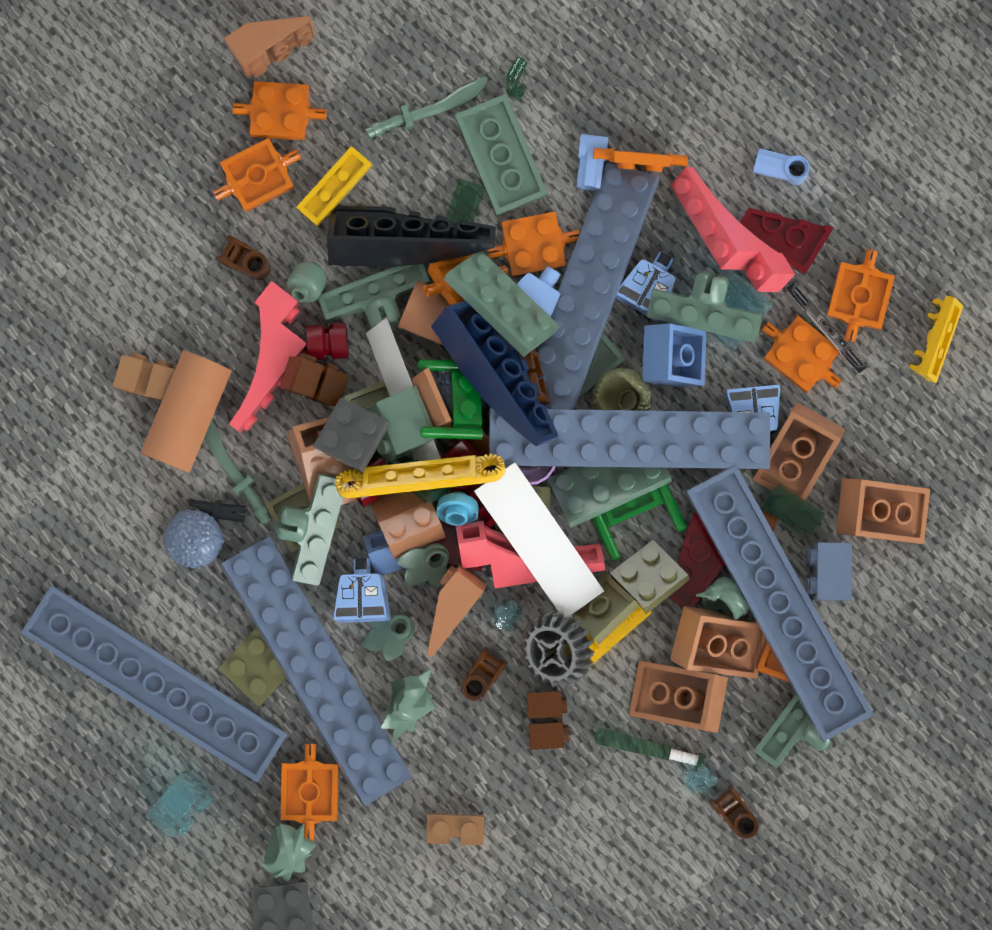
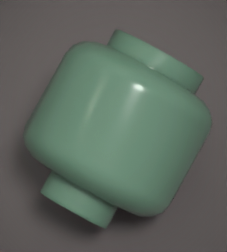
[286,262,327,303]

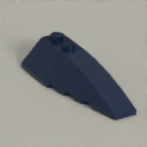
[431,301,559,447]

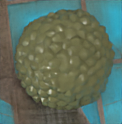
[592,368,652,411]

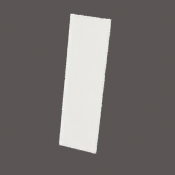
[366,318,441,462]
[474,463,604,617]

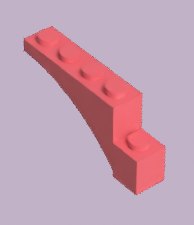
[670,167,795,292]
[229,281,308,433]
[456,521,605,589]

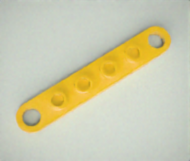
[335,453,506,498]

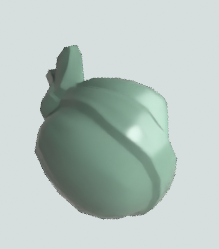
[696,577,749,619]

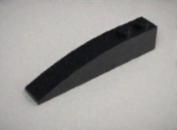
[327,205,496,267]

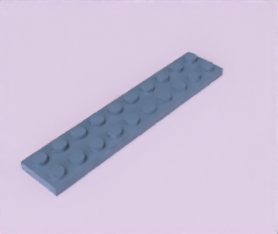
[536,163,660,410]
[489,408,770,469]
[686,465,874,742]
[220,536,412,807]
[21,585,288,782]

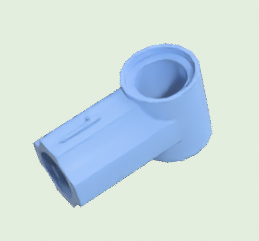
[577,134,608,191]
[753,148,810,185]

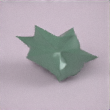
[381,669,436,747]
[261,823,316,883]

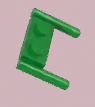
[417,359,483,440]
[592,484,687,561]

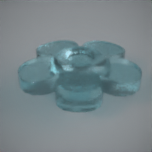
[494,600,523,632]
[685,766,717,794]

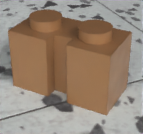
[112,352,175,402]
[426,812,484,845]

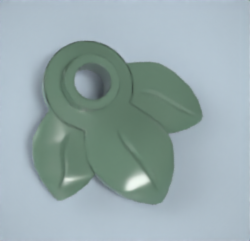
[397,543,449,589]
[362,611,415,662]

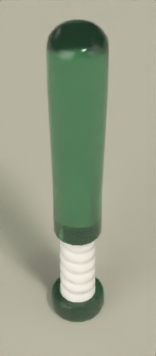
[594,728,706,770]

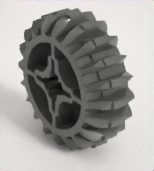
[520,611,595,688]

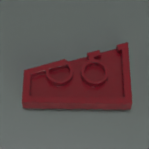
[740,208,834,276]
[668,512,725,608]

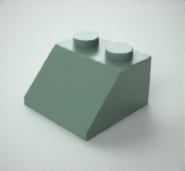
[366,386,436,462]

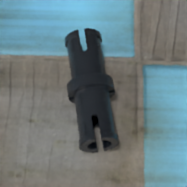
[188,498,246,523]

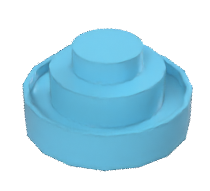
[436,491,479,526]

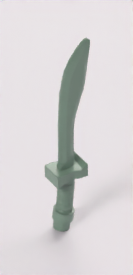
[365,77,488,139]
[204,420,272,525]

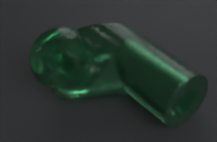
[506,57,528,100]

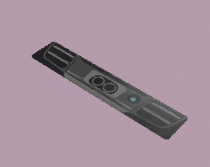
[786,282,867,374]

